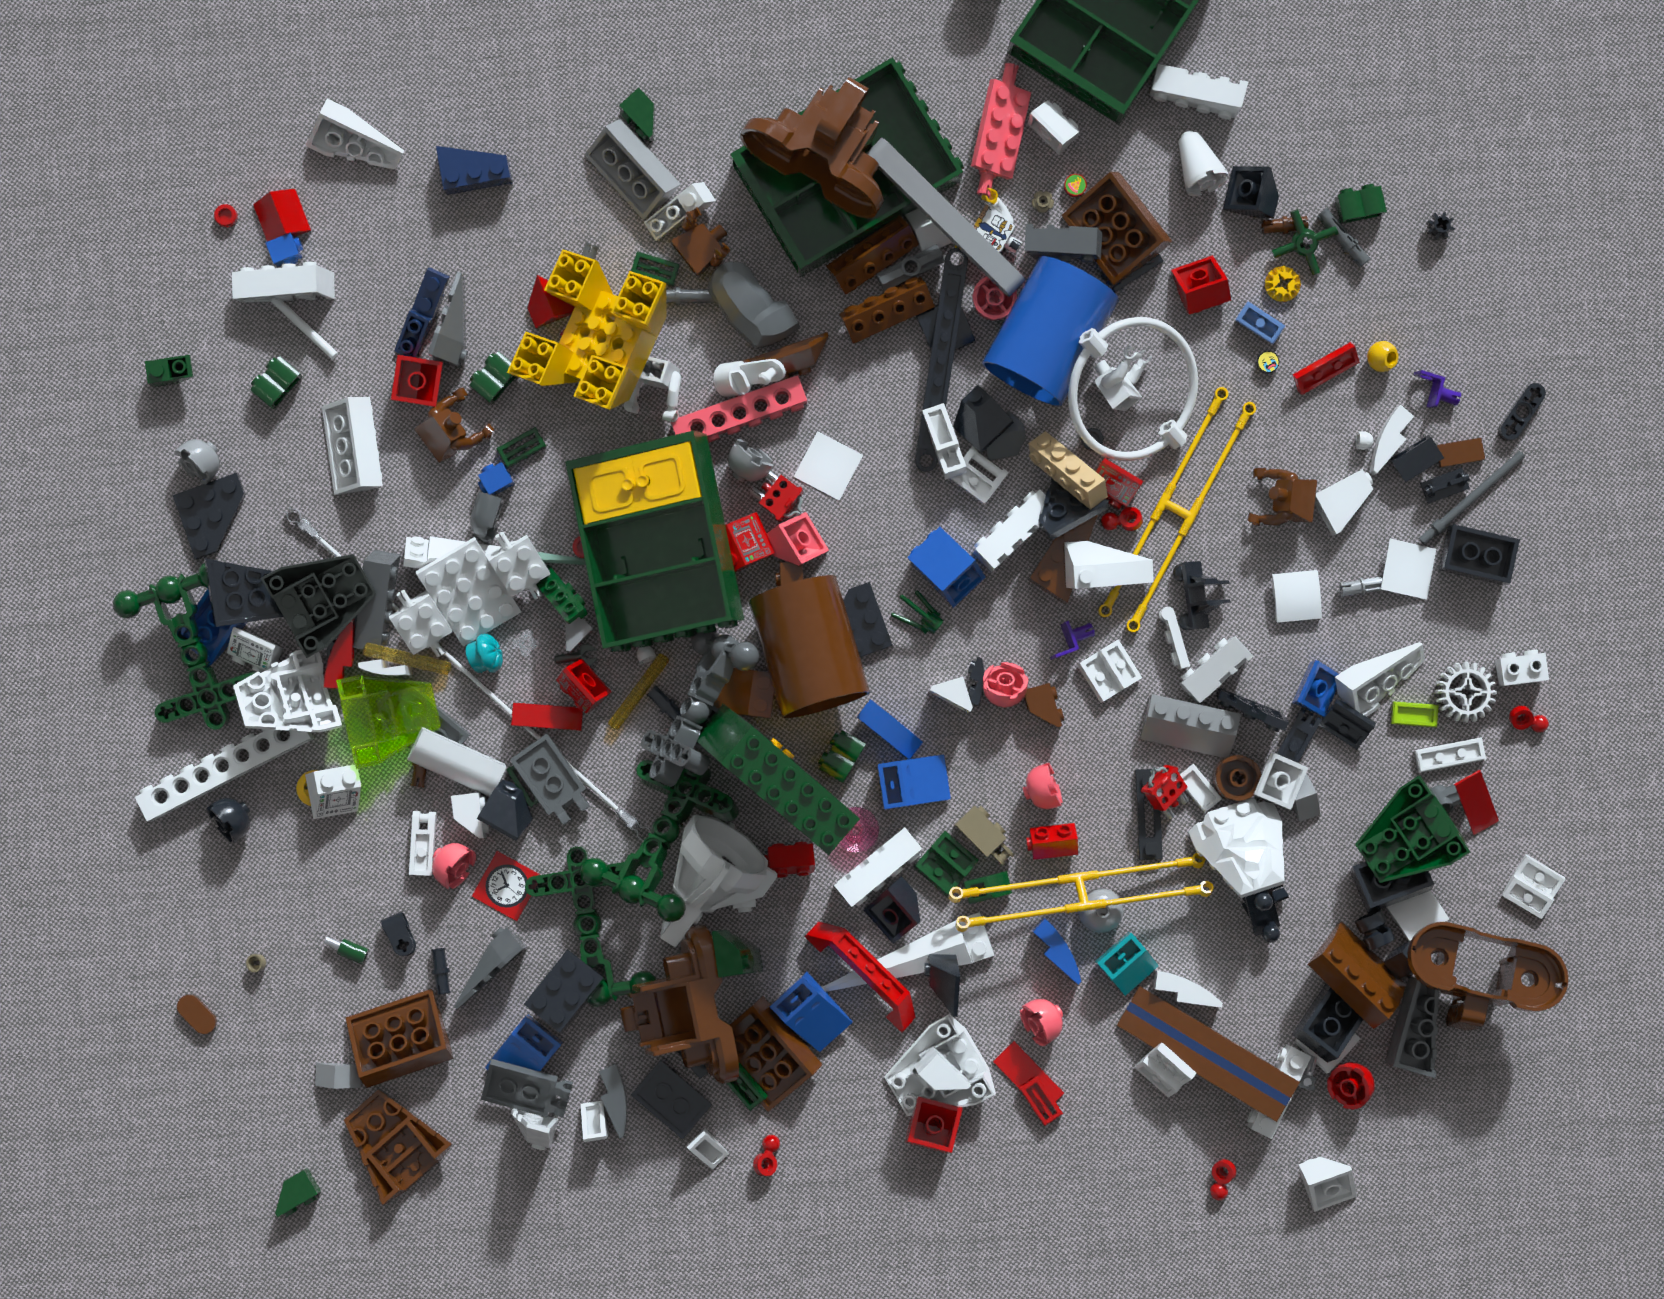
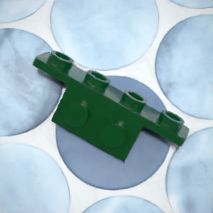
[536,565,588,624]

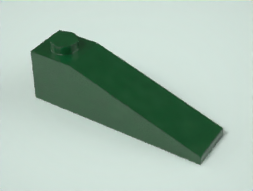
[712,930,764,978]

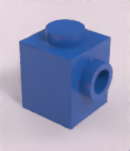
[265,233,304,267]
[477,462,515,496]

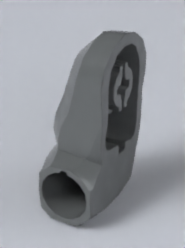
[708,261,800,349]

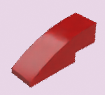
[324,618,355,688]
[511,703,583,731]

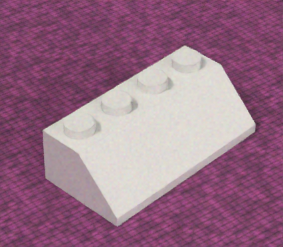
[322,397,383,495]

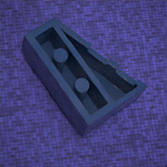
[436,146,513,195]

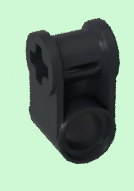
[381,911,416,956]

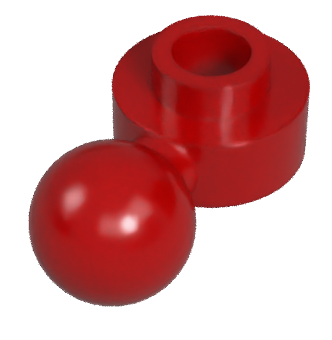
[1101,507,1143,531]
[1509,706,1549,733]
[753,1135,780,1176]
[1210,1159,1236,1201]

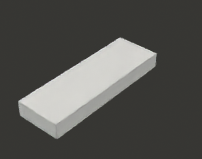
[1414,737,1486,773]

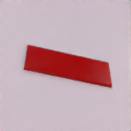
[1454,770,1499,835]
[993,1041,1064,1114]

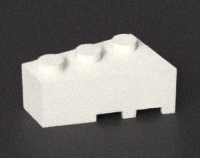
[1179,636,1254,704]

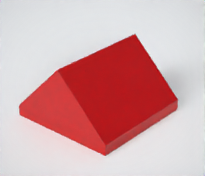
[253,189,311,242]

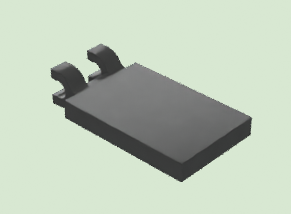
[510,734,591,825]
[481,1059,573,1118]

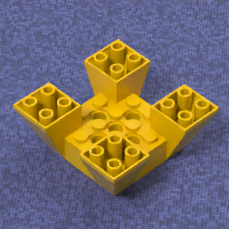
[507,249,667,410]

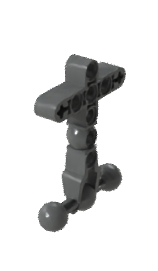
[641,631,760,787]

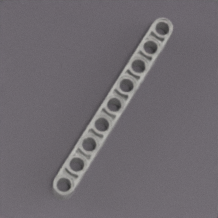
[866,138,1025,297]

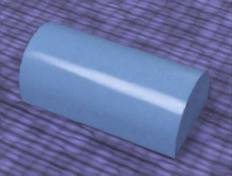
[1235,301,1285,345]

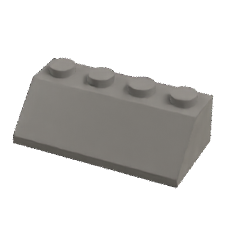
[584,118,681,220]
[1140,694,1241,758]

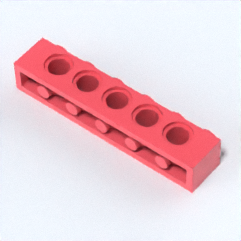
[671,375,807,443]

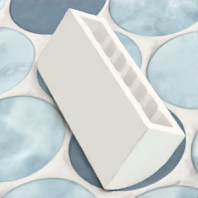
[407,727,506,796]

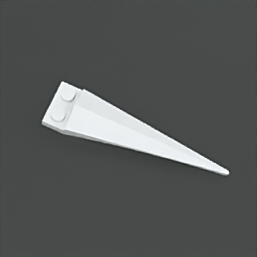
[822,912,995,992]

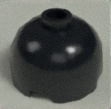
[206,798,250,843]

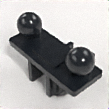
[1173,561,1231,631]
[1242,885,1289,943]

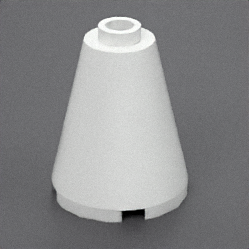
[1178,131,1229,196]

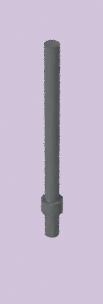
[1418,451,1525,545]

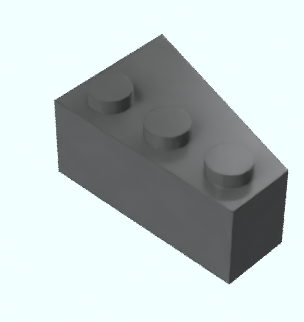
[1025,224,1102,263]

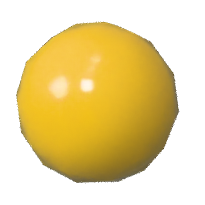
[1367,341,1399,372]

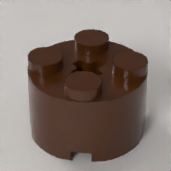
[1212,755,1262,801]

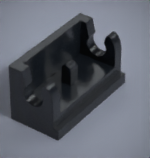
[1390,435,1444,482]

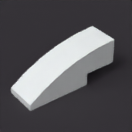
[922,403,967,480]
[1370,405,1414,475]
[1153,970,1223,1008]

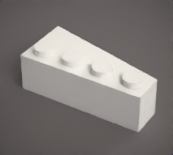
[834,827,922,907]

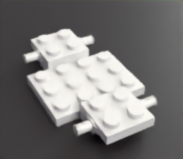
[389,532,550,657]

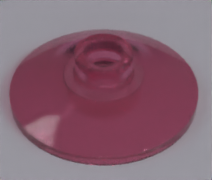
[839,807,879,852]

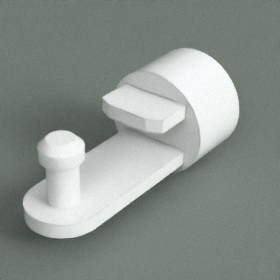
[714,359,786,397]

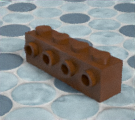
[826,215,919,295]
[839,277,935,344]

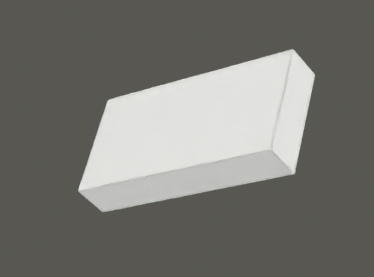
[1180,764,1222,813]

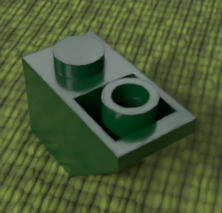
[619,87,655,143]
[145,354,194,388]
[963,871,1012,904]
[275,1167,321,1218]

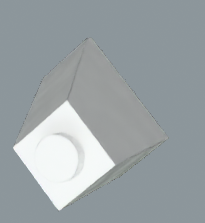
[1315,469,1373,536]

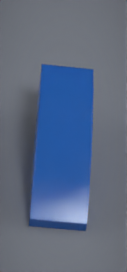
[856,699,923,759]
[1032,918,1082,985]

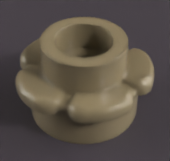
[1032,191,1054,213]

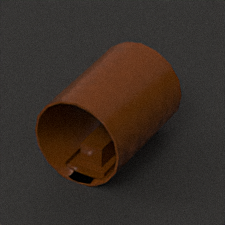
[749,575,870,719]

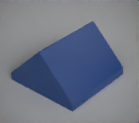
[1292,660,1339,717]

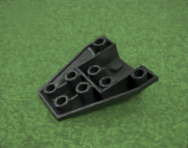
[261,554,376,658]

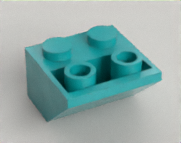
[1095,932,1159,996]

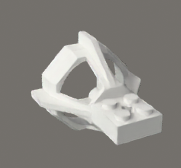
[660,815,777,947]

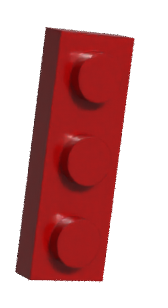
[1292,342,1360,395]

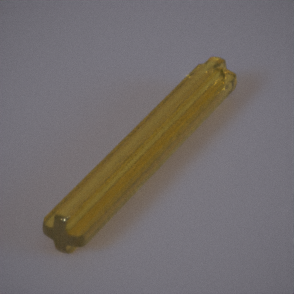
[363,643,451,675]
[608,653,669,730]

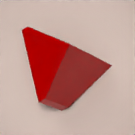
[527,275,575,329]

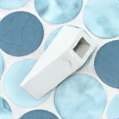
[644,182,716,241]

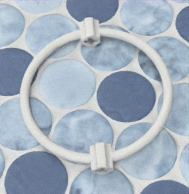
[1068,317,1198,461]

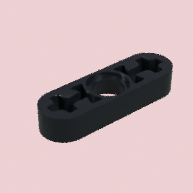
[1498,383,1546,441]

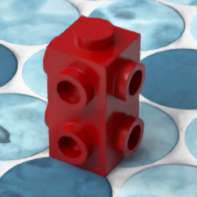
[1026,823,1078,860]
[764,841,815,878]

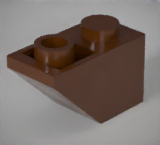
[1024,683,1065,728]

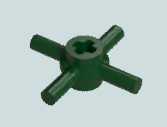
[1272,209,1339,275]

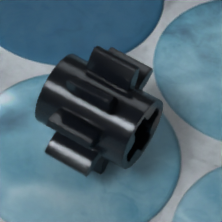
[1426,212,1455,241]

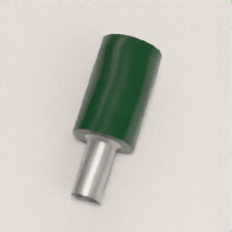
[324,936,369,965]

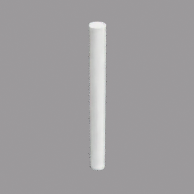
[271,296,338,359]

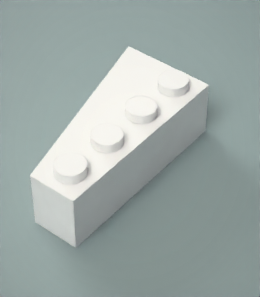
[1149,64,1248,120]
[232,262,335,303]
[973,489,1046,573]

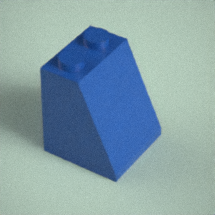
[907,527,986,608]

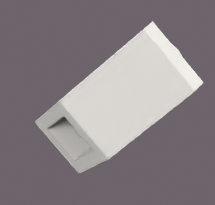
[451,793,489,838]

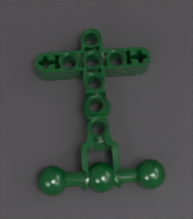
[113,563,257,730]
[580,760,739,922]
[525,846,656,1007]

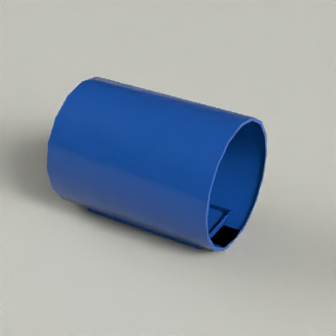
[982,256,1119,407]

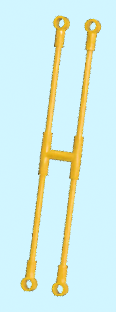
[1098,387,1256,633]
[949,853,1214,932]

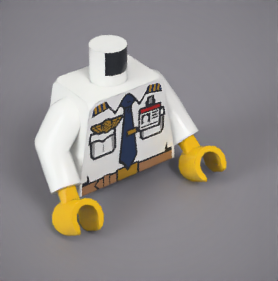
[955,188,1022,254]

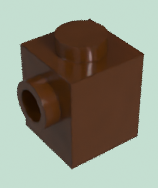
[776,562,803,586]

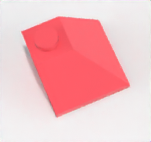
[766,512,829,566]

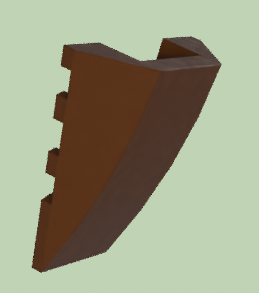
[344,1089,453,1205]

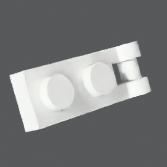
[1159,607,1190,670]
[409,811,437,876]

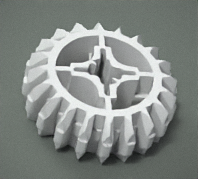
[1434,662,1497,723]

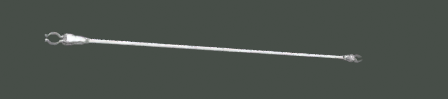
[285,507,651,840]

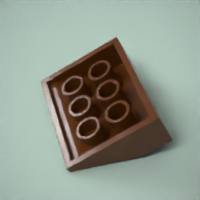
[1061,171,1173,285]
[1307,921,1406,1029]
[346,989,454,1088]
[729,996,823,1112]

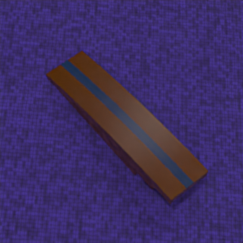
[1117,986,1300,1122]

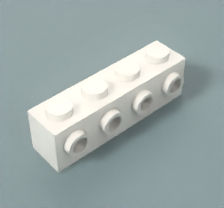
[1247,1044,1312,1139]

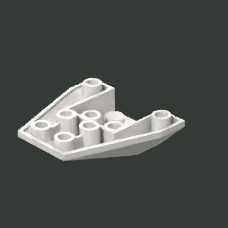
[884,1014,996,1116]

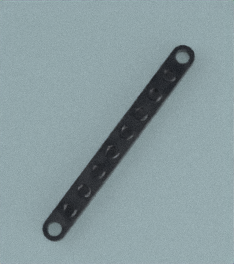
[915,247,968,472]

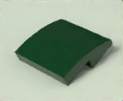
[913,831,979,897]

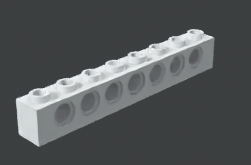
[135,729,314,822]

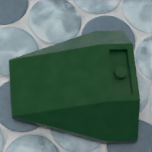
[1355,775,1471,883]

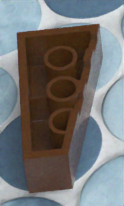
[1028,515,1097,605]

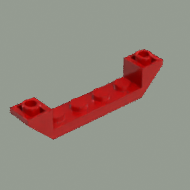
[804,922,916,1033]

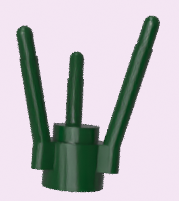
[891,590,944,634]

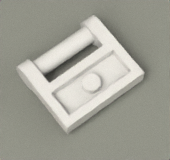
[950,446,1009,505]

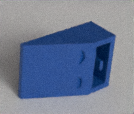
[877,754,951,809]
[770,972,853,1052]
[485,1014,563,1072]

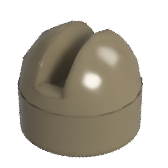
[246,954,266,972]

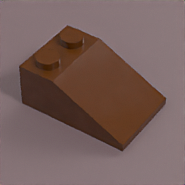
[713,668,774,719]

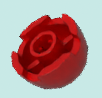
[1327,1062,1375,1110]

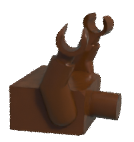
[671,207,731,278]
[414,388,494,463]
[1247,468,1317,526]

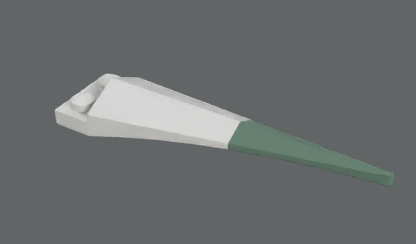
[403,536,586,569]

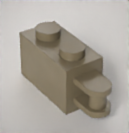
[954,805,1014,866]

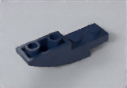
[394,267,450,358]

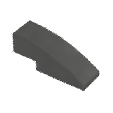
[599,1062,628,1138]

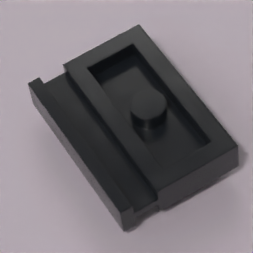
[1319,699,1376,750]

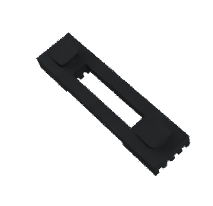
[1135,769,1163,860]

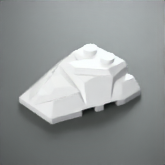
[233,650,342,732]
[1188,798,1285,898]

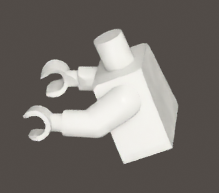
[1094,346,1152,411]
[624,357,681,422]

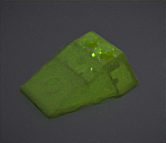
[336,675,441,769]

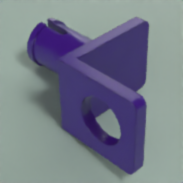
[1413,370,1461,408]
[1050,621,1095,660]

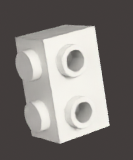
[1495,650,1549,687]

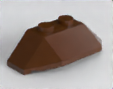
[742,332,829,382]

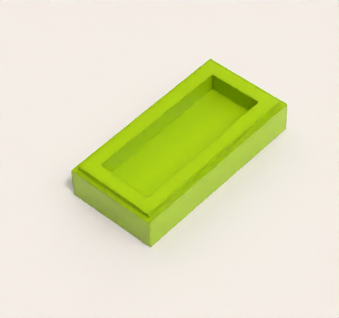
[1391,701,1439,728]

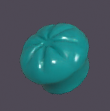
[466,634,503,673]

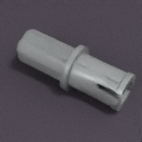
[1339,577,1383,597]

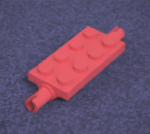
[971,63,1031,197]

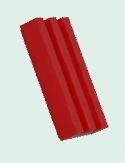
[1019,1075,1063,1126]

